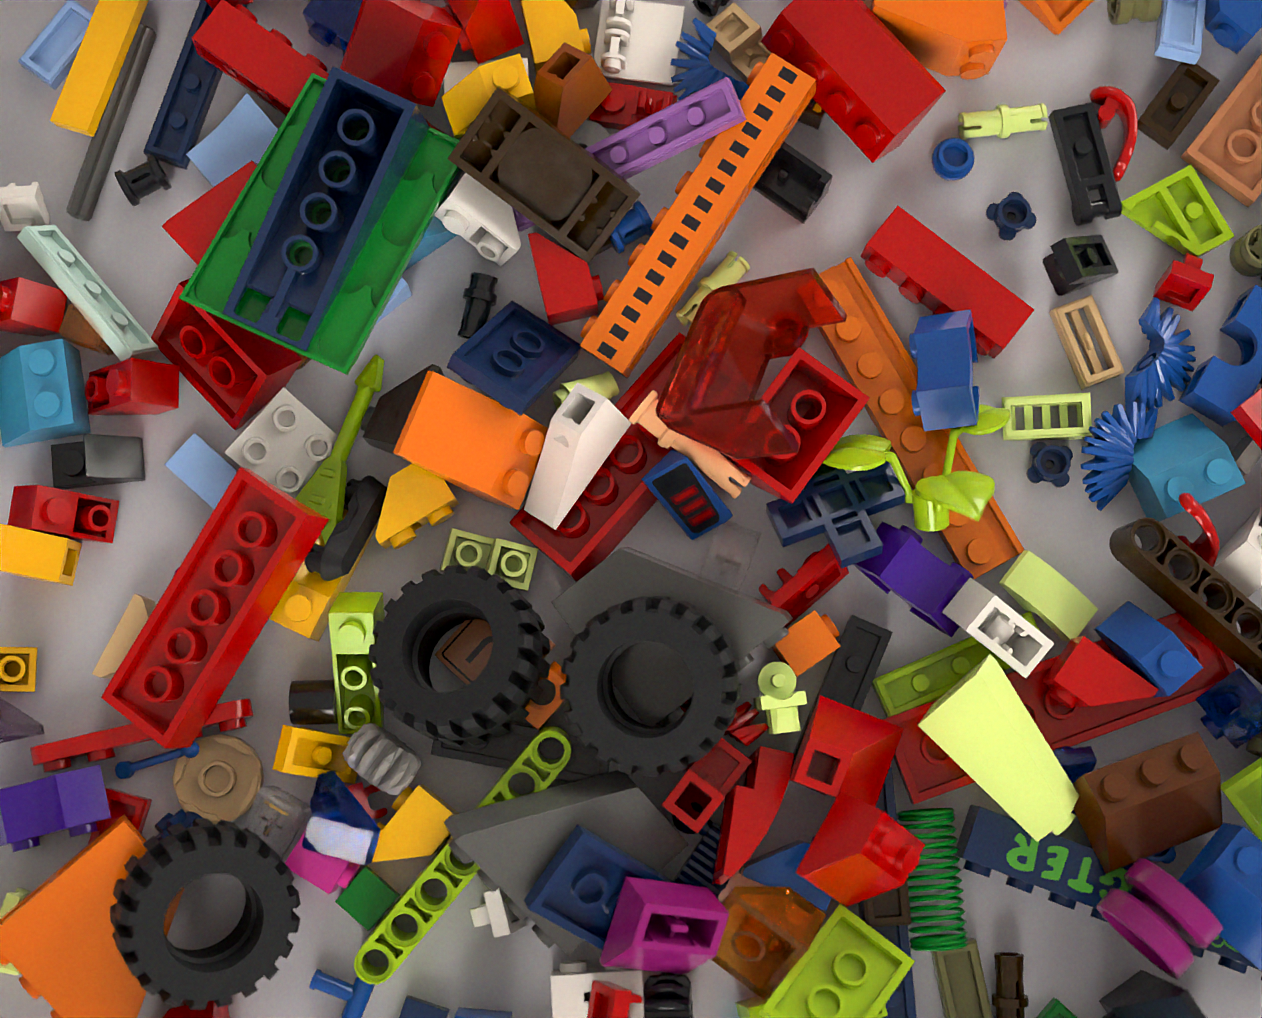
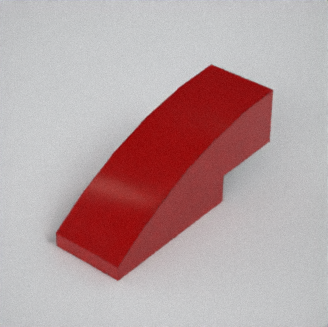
[712,746,795,885]

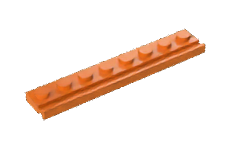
[796,257,1024,580]

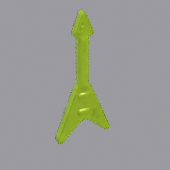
[295,355,384,544]

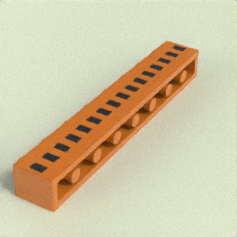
[580,53,816,379]

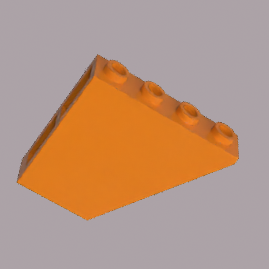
[0,815,184,1018]

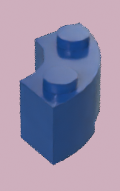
[909,309,980,431]

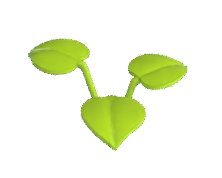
[822,404,1011,532]

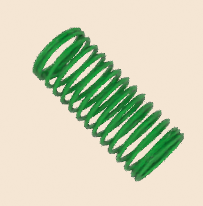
[897,808,969,951]

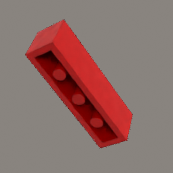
[192,0,329,116]
[860,205,1035,359]

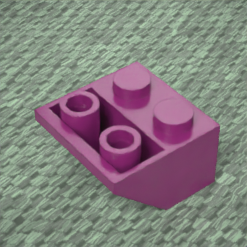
[600,877,730,975]

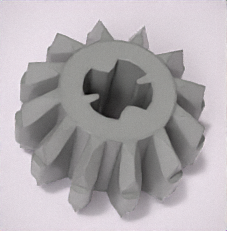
[342,723,422,795]

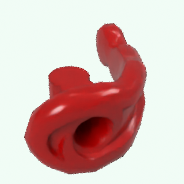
[1089,86,1138,182]
[1172,493,1219,574]

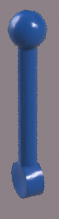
[115,741,200,779]

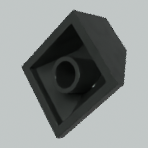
[361,364,445,459]

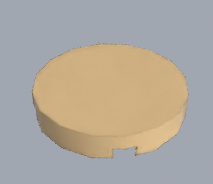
[172,734,264,824]

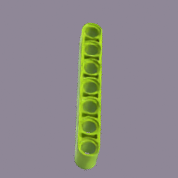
[354,726,572,985]

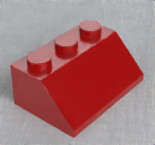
[151,279,302,430]
[720,347,870,504]

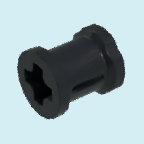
[114,154,172,207]

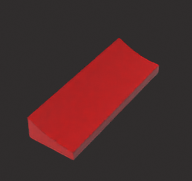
[509,332,749,582]
[101,467,329,749]

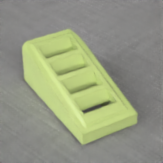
[1002,393,1092,441]

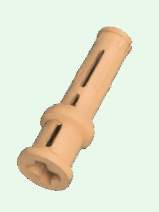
[628,390,752,499]

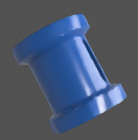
[609,200,654,254]

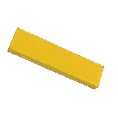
[50,0,149,137]

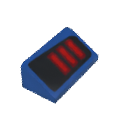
[641,449,733,540]

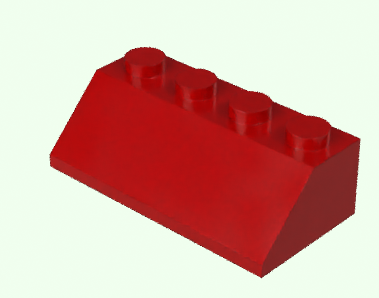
[760,0,946,163]

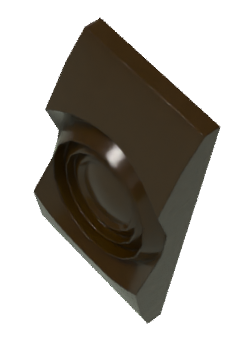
[447,86,641,264]

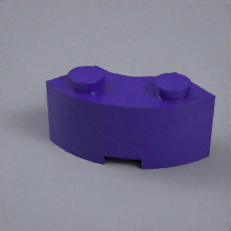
[853,521,974,637]
[0,765,111,852]

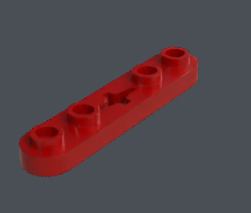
[30,698,254,773]

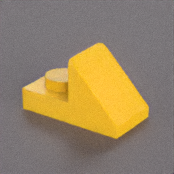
[272,725,357,784]

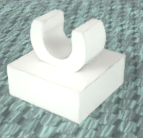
[0,182,50,231]
[470,888,528,938]

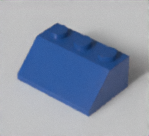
[1177,823,1262,972]

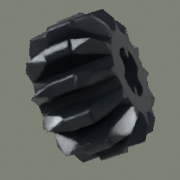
[643,973,693,1018]

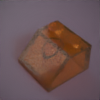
[711,886,826,1000]

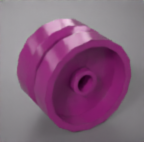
[1096,858,1223,980]

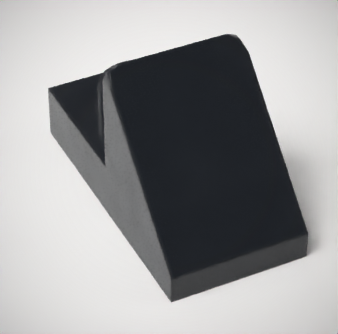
[1043,235,1119,296]
[51,434,145,490]

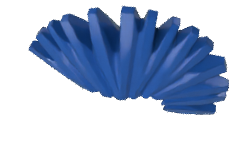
[670,18,749,101]
[1125,297,1196,410]
[1080,401,1158,511]

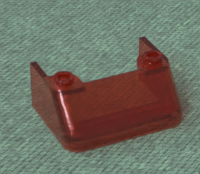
[655,267,848,460]

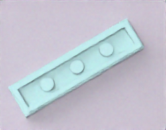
[17,225,160,361]

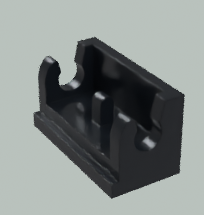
[753,142,833,224]

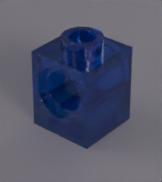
[1196,667,1262,749]

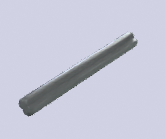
[66,24,156,221]

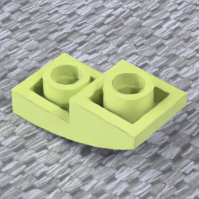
[439,528,538,591]
[999,550,1098,642]

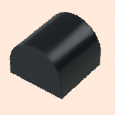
[289,680,338,725]

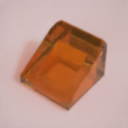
[59,304,114,356]

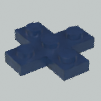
[766,461,906,568]

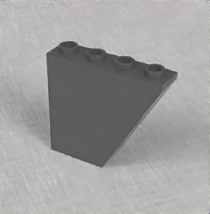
[551,547,793,727]
[444,770,689,956]

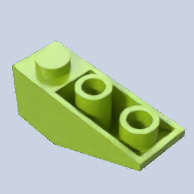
[328,592,385,734]

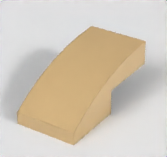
[706,2,771,82]

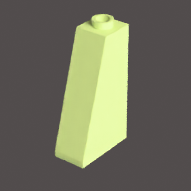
[918,654,1079,842]

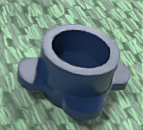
[986,192,1036,241]
[1026,441,1073,488]

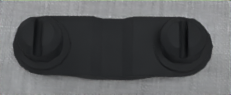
[305,475,387,581]

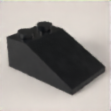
[1099,970,1207,1018]

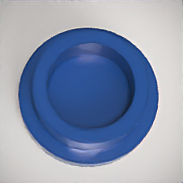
[931,138,974,181]

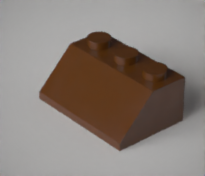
[1072,731,1223,874]

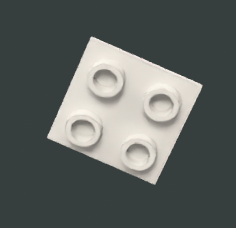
[593,0,685,87]
[224,387,338,499]

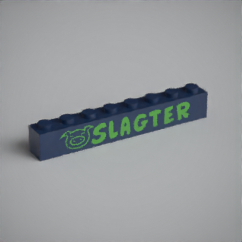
[953,805,1262,981]

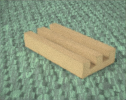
[1049,295,1125,390]

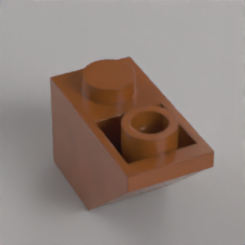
[534,42,612,138]

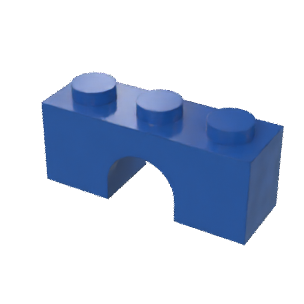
[1178,285,1262,427]

